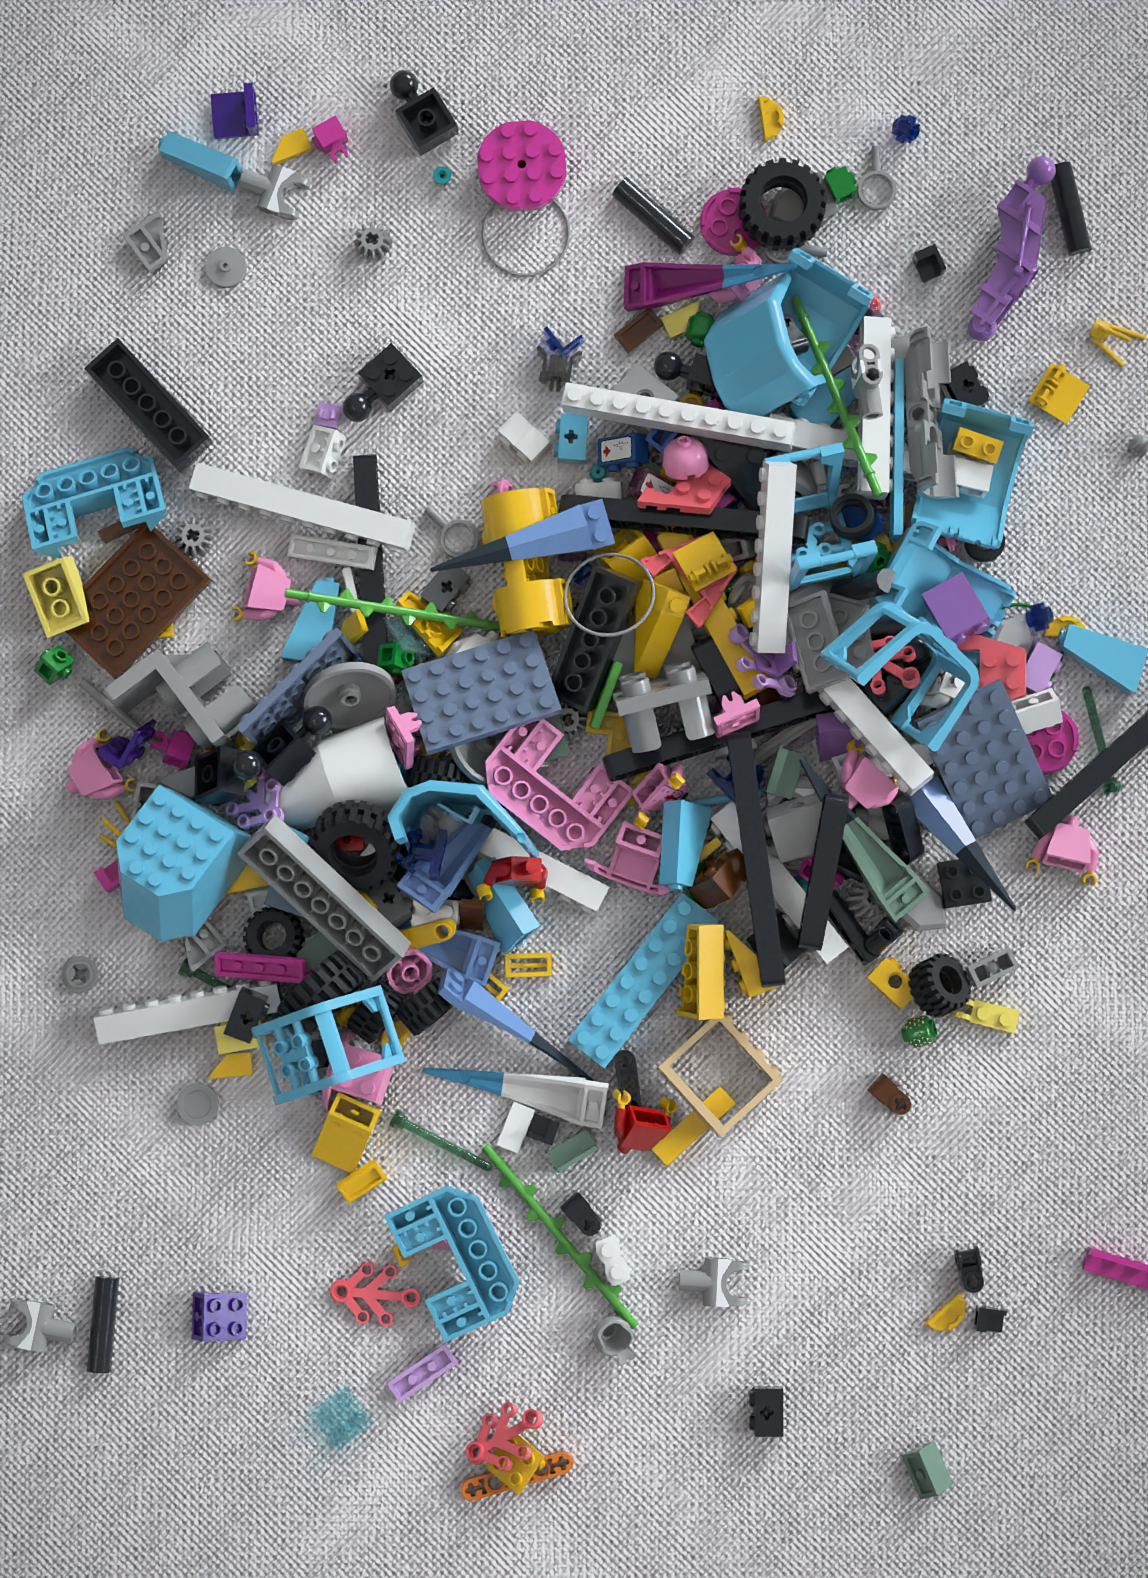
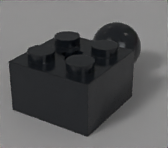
[390,70,459,156]
[342,343,424,422]
[654,351,723,404]
[851,636,931,719]
[252,706,332,787]
[194,745,262,806]

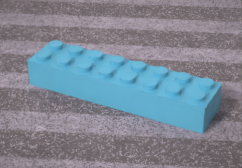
[568,892,719,1069]

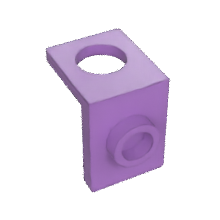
[754,641,798,677]

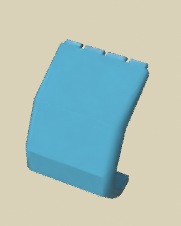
[781,248,874,406]
[704,273,826,417]
[911,398,1034,550]
[869,521,1016,666]
[387,780,539,859]

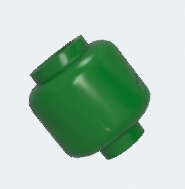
[685,312,715,348]

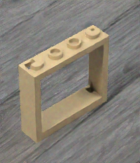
[656,1012,783,1138]

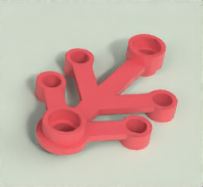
[855,636,920,695]
[330,1262,421,1326]
[465,1402,543,1471]

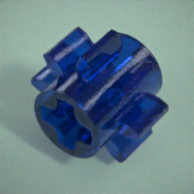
[891,115,920,144]
[1026,602,1054,632]

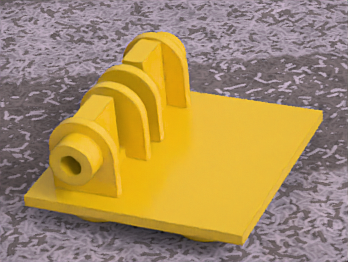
[1028,362,1090,425]
[673,531,736,592]
[484,1435,546,1496]

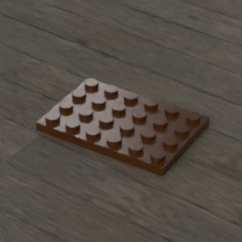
[65,521,212,679]

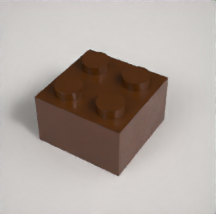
[688,848,746,909]

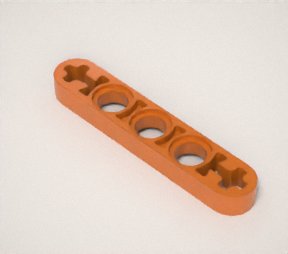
[461,1451,573,1501]

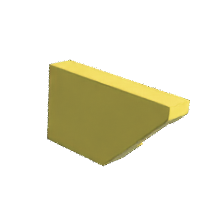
[661,300,700,340]

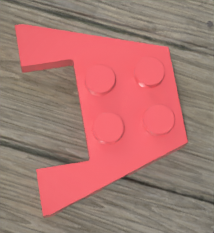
[637,463,731,515]
[640,534,738,630]
[957,634,1026,701]

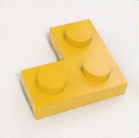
[585,711,630,755]

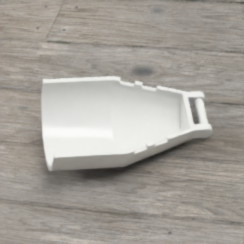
[252,716,408,829]

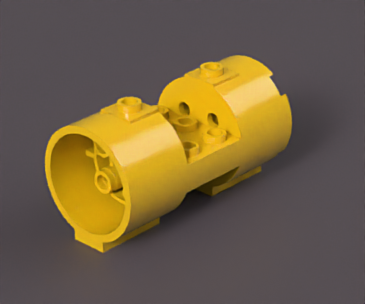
[480,487,574,639]

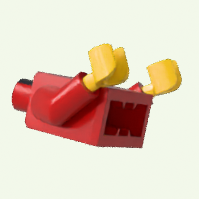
[476,856,548,904]
[613,1089,677,1154]

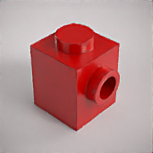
[335,835,366,853]

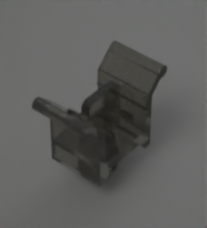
[537,346,582,392]

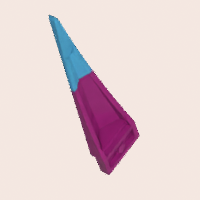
[624,262,800,312]

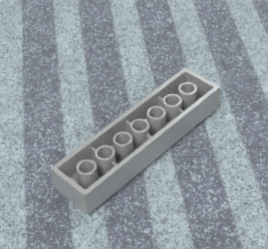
[237,814,411,982]

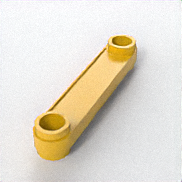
[399,918,456,949]

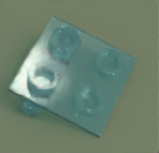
[383,617,436,665]
[309,1384,374,1451]

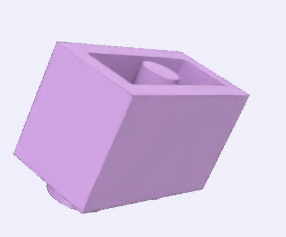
[1026,641,1063,694]

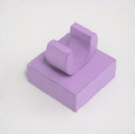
[315,402,342,430]

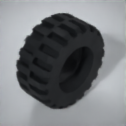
[738,158,827,251]
[310,800,401,891]
[277,951,365,1034]

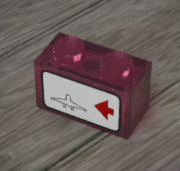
[625,467,676,500]

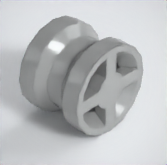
[1127,429,1148,458]

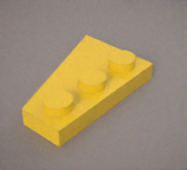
[395,590,464,658]

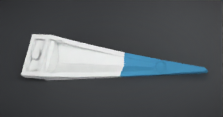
[423,1068,609,1129]

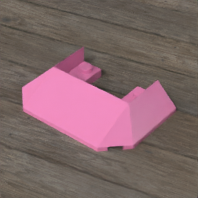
[485,719,634,851]

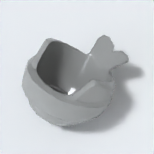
[593,1316,636,1365]

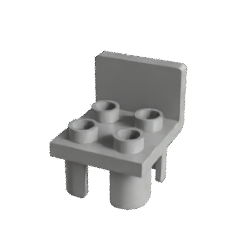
[612,615,715,753]
[102,641,256,751]

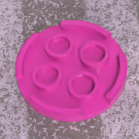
[700,188,767,256]
[1026,710,1079,774]

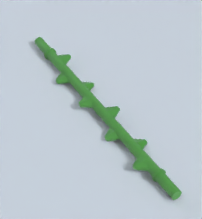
[791,296,883,498]
[284,588,500,631]
[481,1144,639,1329]

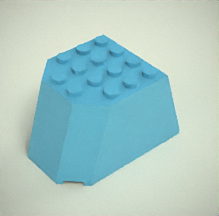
[116,785,252,943]

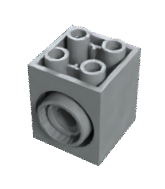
[610,363,680,436]
[762,793,822,863]

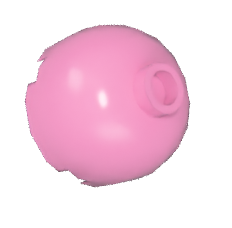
[662,436,709,480]
[385,948,432,994]

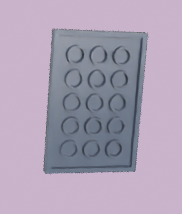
[236,627,360,746]
[401,630,562,755]
[915,679,1053,839]

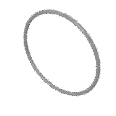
[481,199,571,277]
[564,553,655,637]

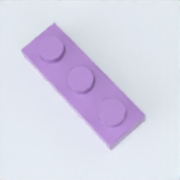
[386,1343,458,1403]

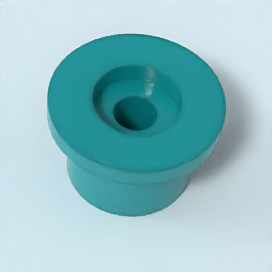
[433,166,451,185]
[589,464,607,483]

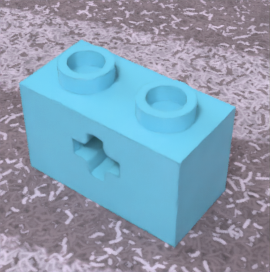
[554,413,588,465]

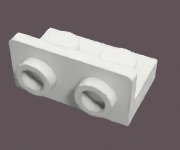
[299,425,346,479]

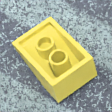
[22,557,90,638]

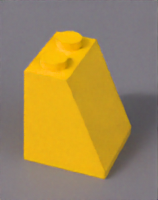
[593,529,657,581]

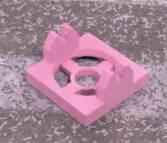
[713,691,760,738]
[386,706,422,770]

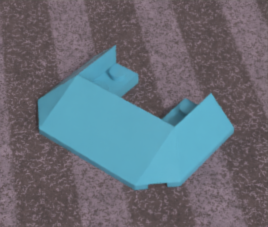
[22,447,166,558]
[384,1185,520,1343]

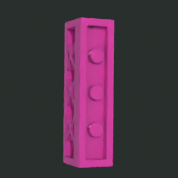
[214,951,313,983]
[1082,1246,1148,1289]

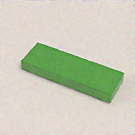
[589,661,623,729]

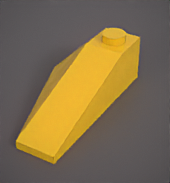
[634,578,691,679]

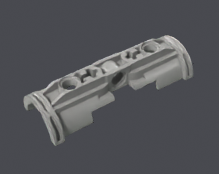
[904,326,959,499]

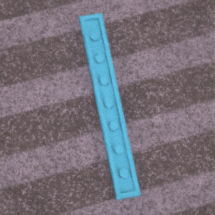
[889,358,905,542]

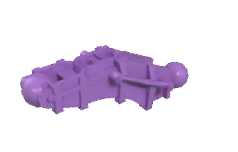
[968,156,1056,341]

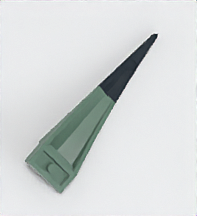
[799,759,929,922]

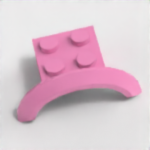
[585,821,671,896]
[322,1029,394,1113]

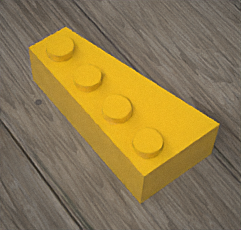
[676,923,725,1020]

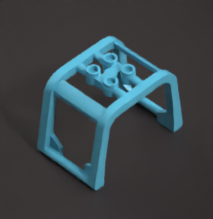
[761,442,878,591]
[820,602,979,751]
[251,985,406,1105]

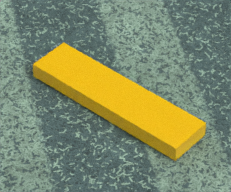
[651,1086,736,1166]

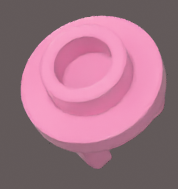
[490,479,514,496]
[936,537,958,552]

